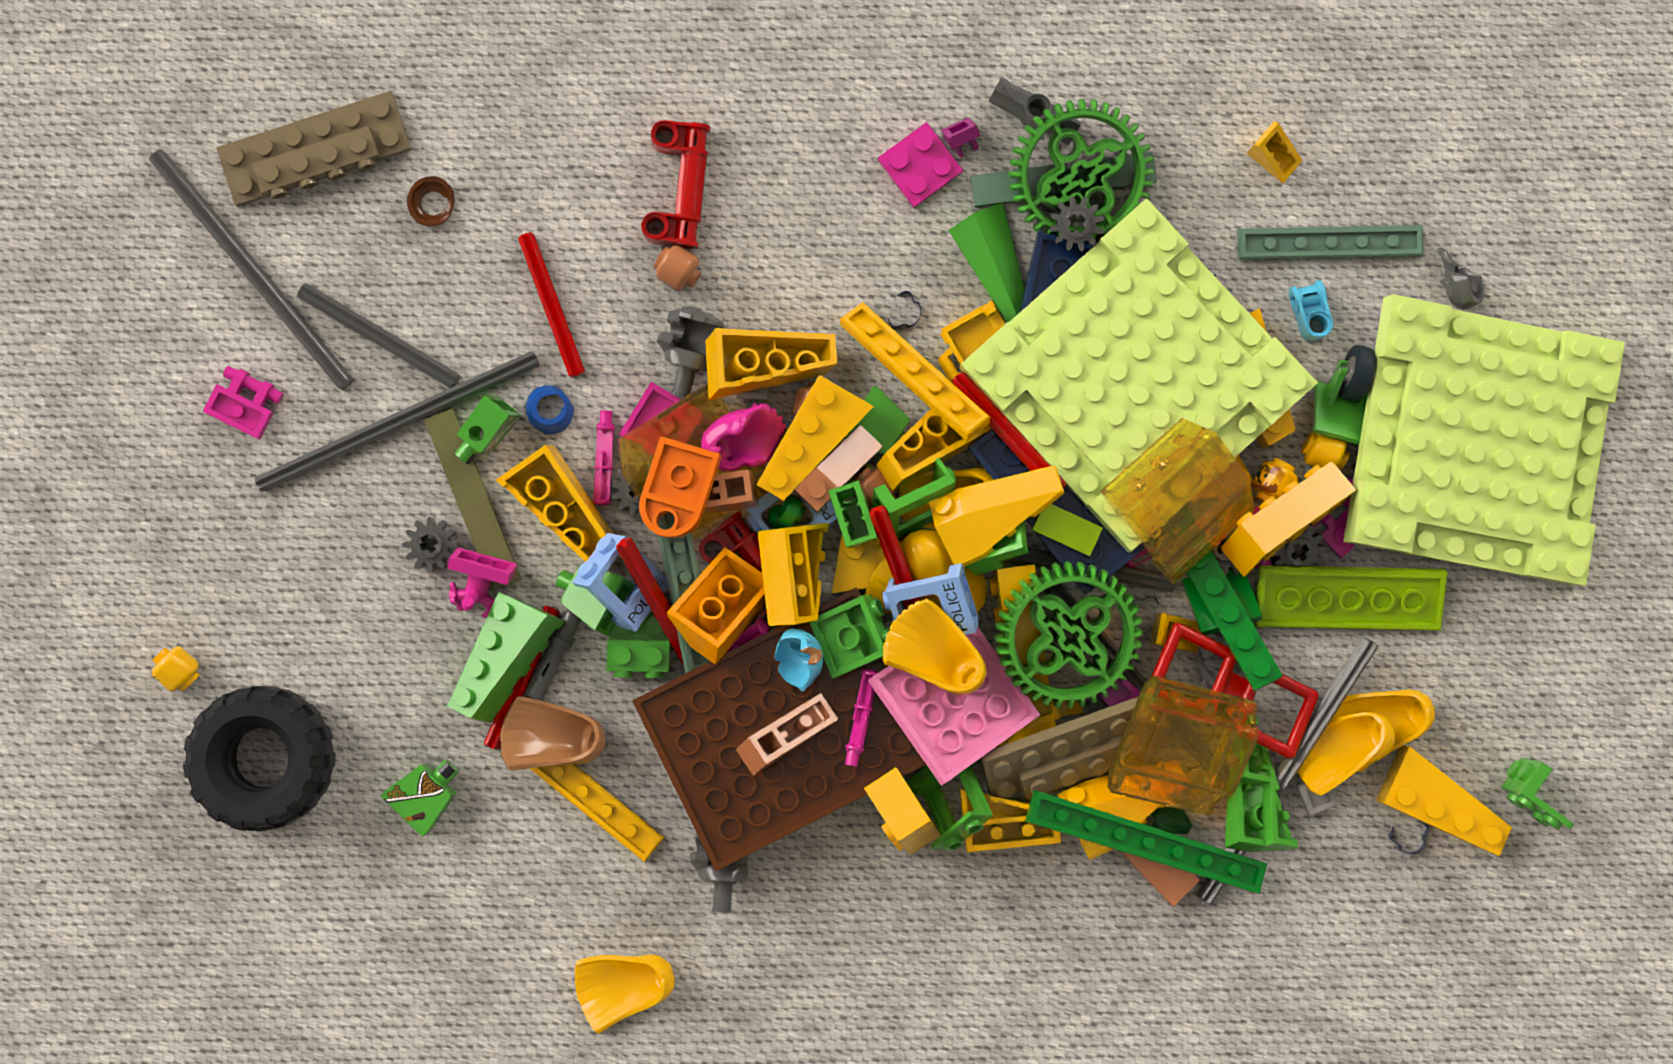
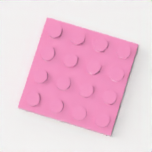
[868,627,1040,786]

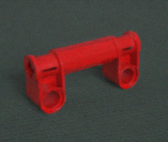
[641,120,711,249]
[699,511,781,627]

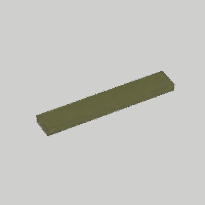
[424,408,522,591]

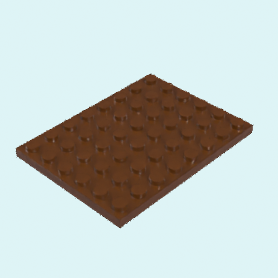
[632,587,926,871]

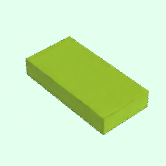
[1032,504,1103,556]

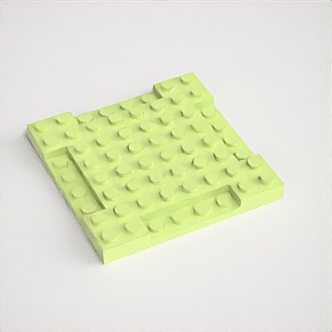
[960,198,1318,553]
[1343,294,1625,586]

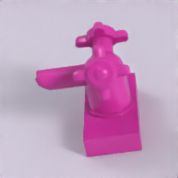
[447,547,517,618]

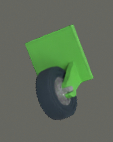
[1313,345,1375,445]

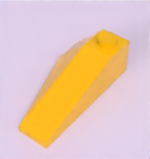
[929,465,1064,567]
[1057,759,1189,861]

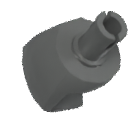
[657,306,724,399]
[690,831,748,913]

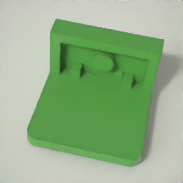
[1501,758,1574,830]

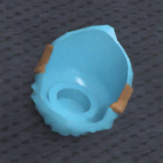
[773,628,823,692]

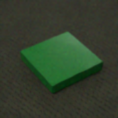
[1182,570,1262,636]

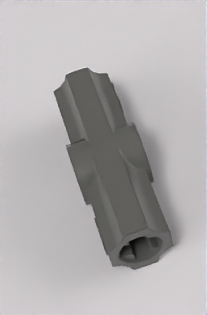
[988,77,1082,146]

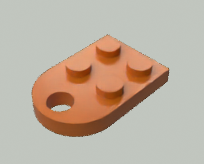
[639,436,722,539]

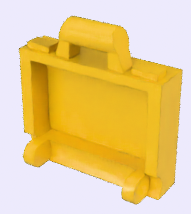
[938,300,1006,381]

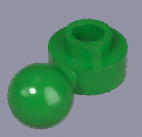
[767,494,805,529]

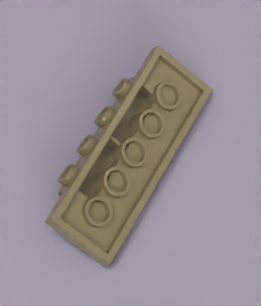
[216,91,412,207]
[980,692,1167,801]

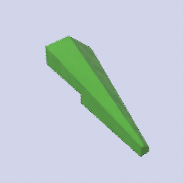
[948,202,1025,323]
[1225,709,1298,852]

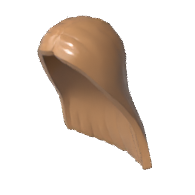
[500,696,606,771]

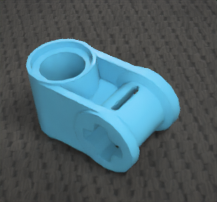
[1289,280,1333,342]

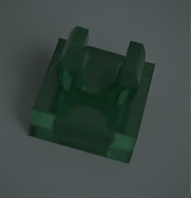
[1151,802,1193,834]

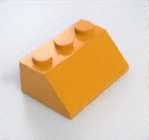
[667,547,766,665]

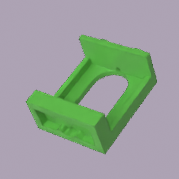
[872,458,957,538]
[907,765,993,851]

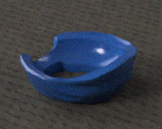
[525,385,574,434]

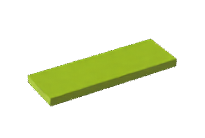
[1254,565,1448,631]

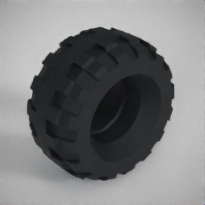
[183,686,336,832]

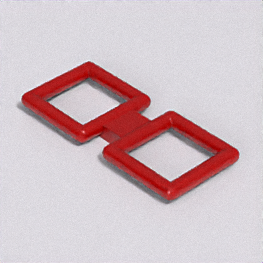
[1148,623,1319,759]

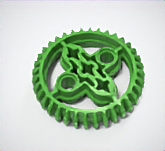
[1008,99,1154,245]
[995,561,1143,709]

